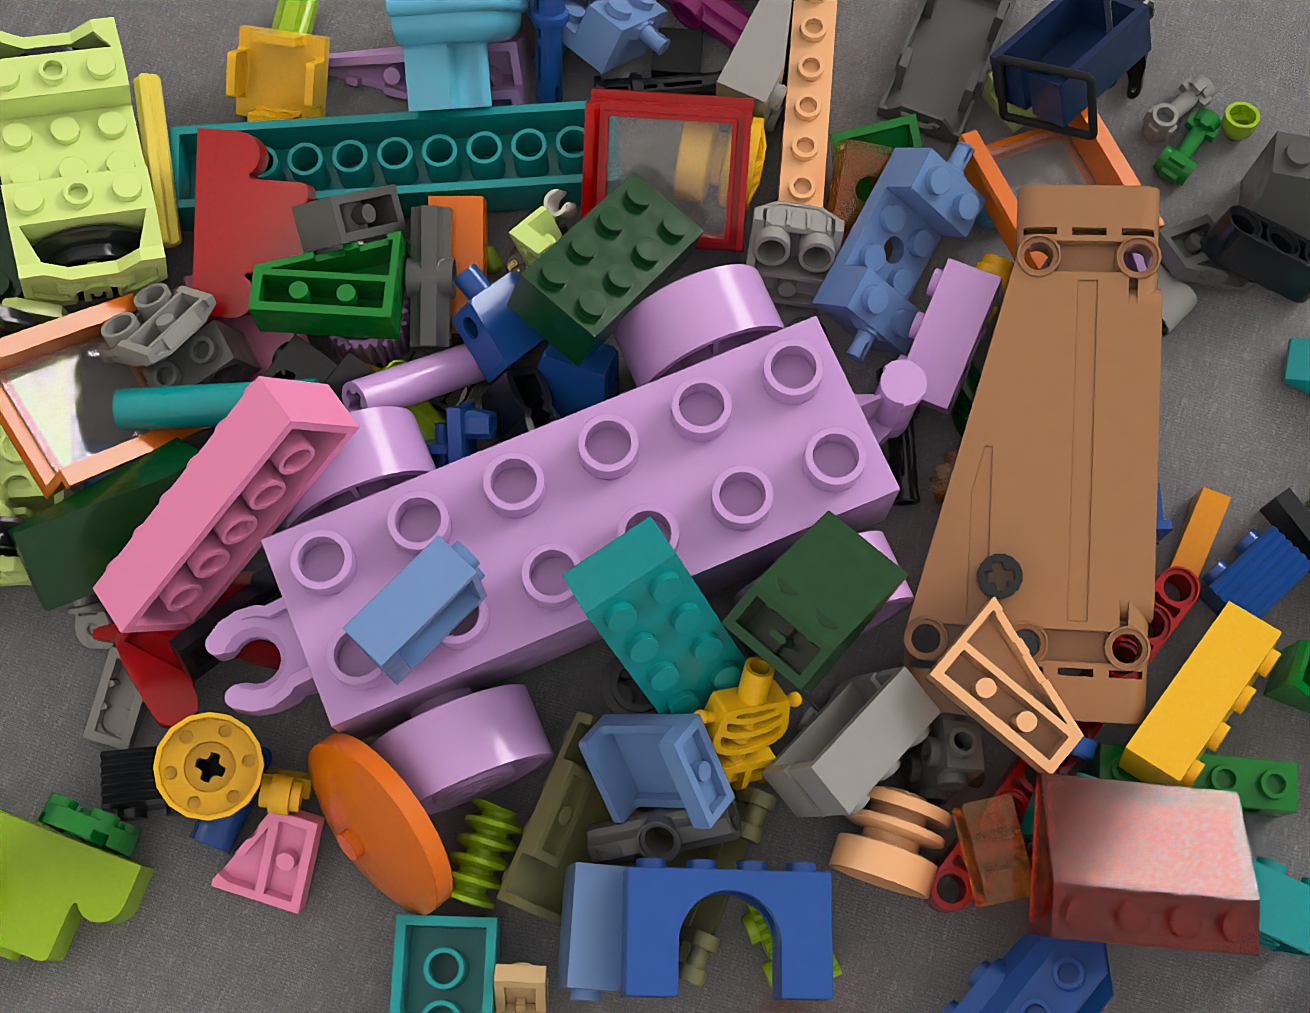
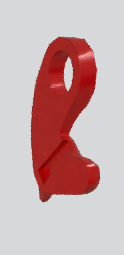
[93,571,281,729]

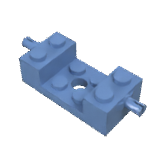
[525,0,671,74]
[812,141,986,363]

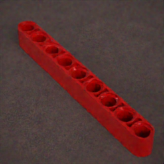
[925,566,1200,913]

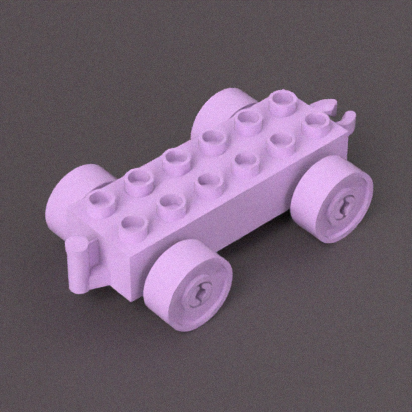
[205,264,927,817]

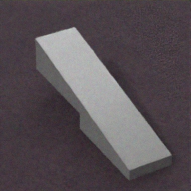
[83,645,148,749]

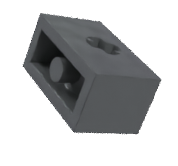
[291,184,407,253]

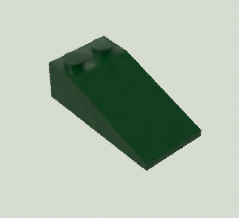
[8,437,200,611]

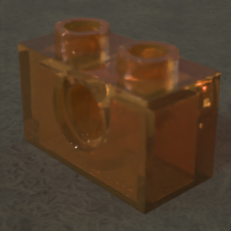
[826,139,895,235]
[951,793,1038,908]

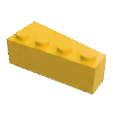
[1118,601,1282,800]

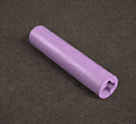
[342,343,523,412]

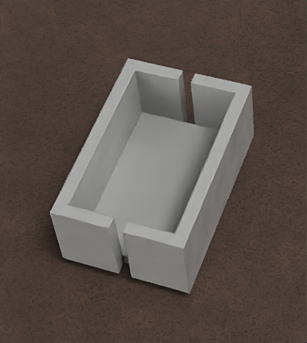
[761,666,941,818]

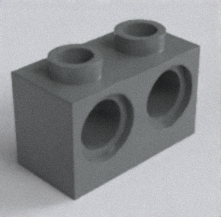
[142,320,262,387]

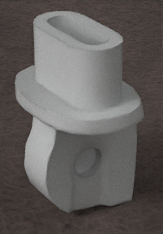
[67,593,115,649]

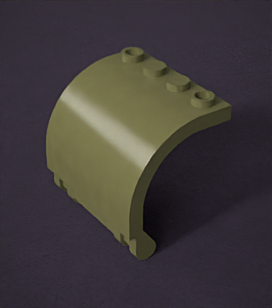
[496,711,778,988]

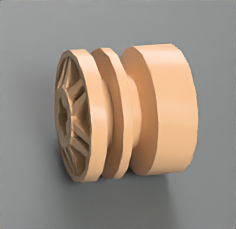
[828,785,952,899]

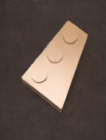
[924,596,1084,775]

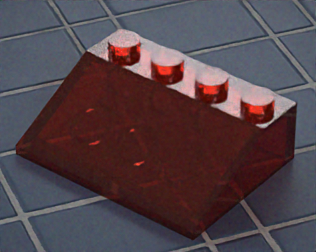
[1028,773,1260,956]

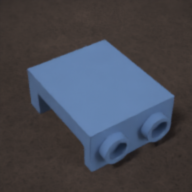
[579,714,735,829]

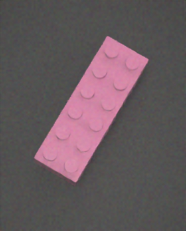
[92,376,360,633]

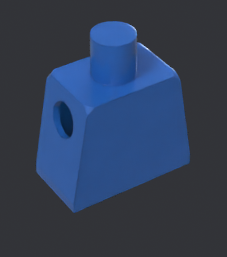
[452,264,546,383]
[537,343,619,418]

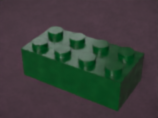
[506,172,704,367]

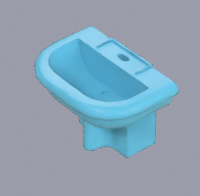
[386,0,530,111]

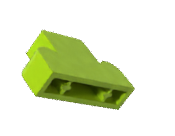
[0,810,155,962]

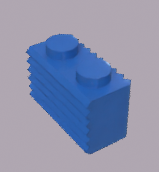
[1198,525,1310,619]

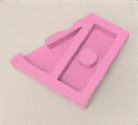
[211,810,325,914]

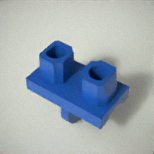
[425,402,498,468]

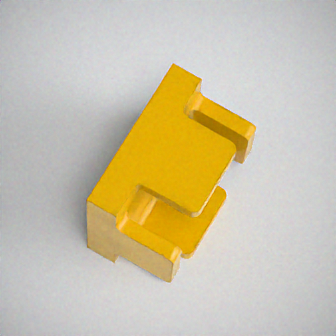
[226,25,330,122]

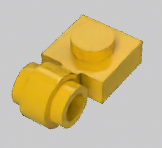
[258,767,315,816]

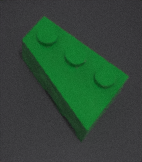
[248,231,409,340]

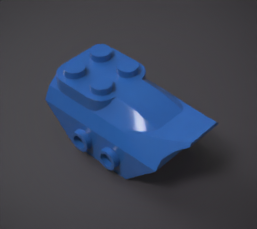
[941,861,1114,1013]

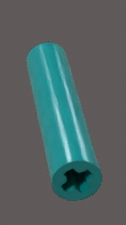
[112,378,319,431]

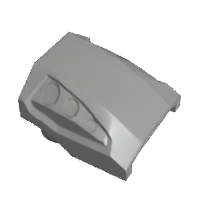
[745,201,844,314]
[96,283,217,366]

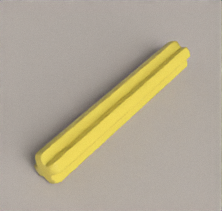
[133,73,182,248]

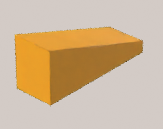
[1168,487,1232,578]

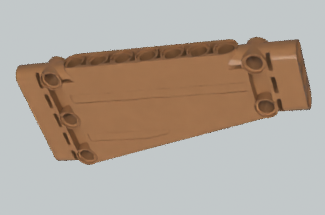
[903,184,1163,724]

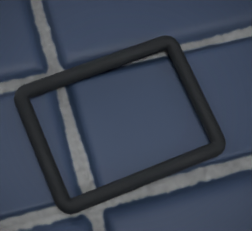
[994,55,1098,140]

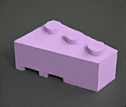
[898,258,1003,415]

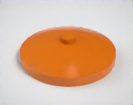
[308,733,453,915]

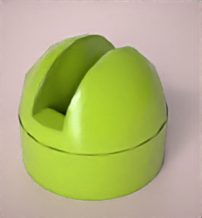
[1222,102,1261,141]

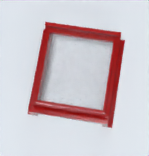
[581,88,754,252]

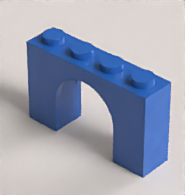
[621,858,833,1001]

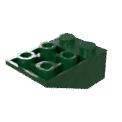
[721,510,909,694]

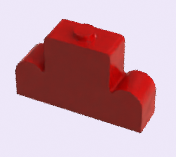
[192,128,315,318]

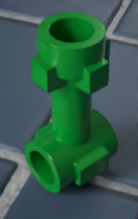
[1153,108,1221,186]

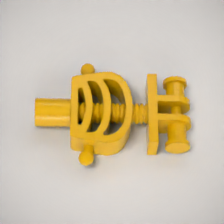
[694,656,802,791]

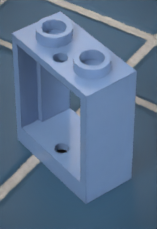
[343,535,487,685]

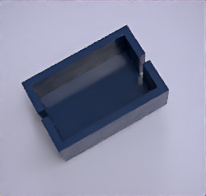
[990,0,1151,128]

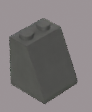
[1238,131,1310,240]

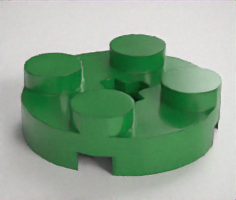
[37,792,142,858]

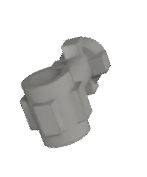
[1142,75,1215,143]

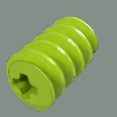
[448,797,524,909]

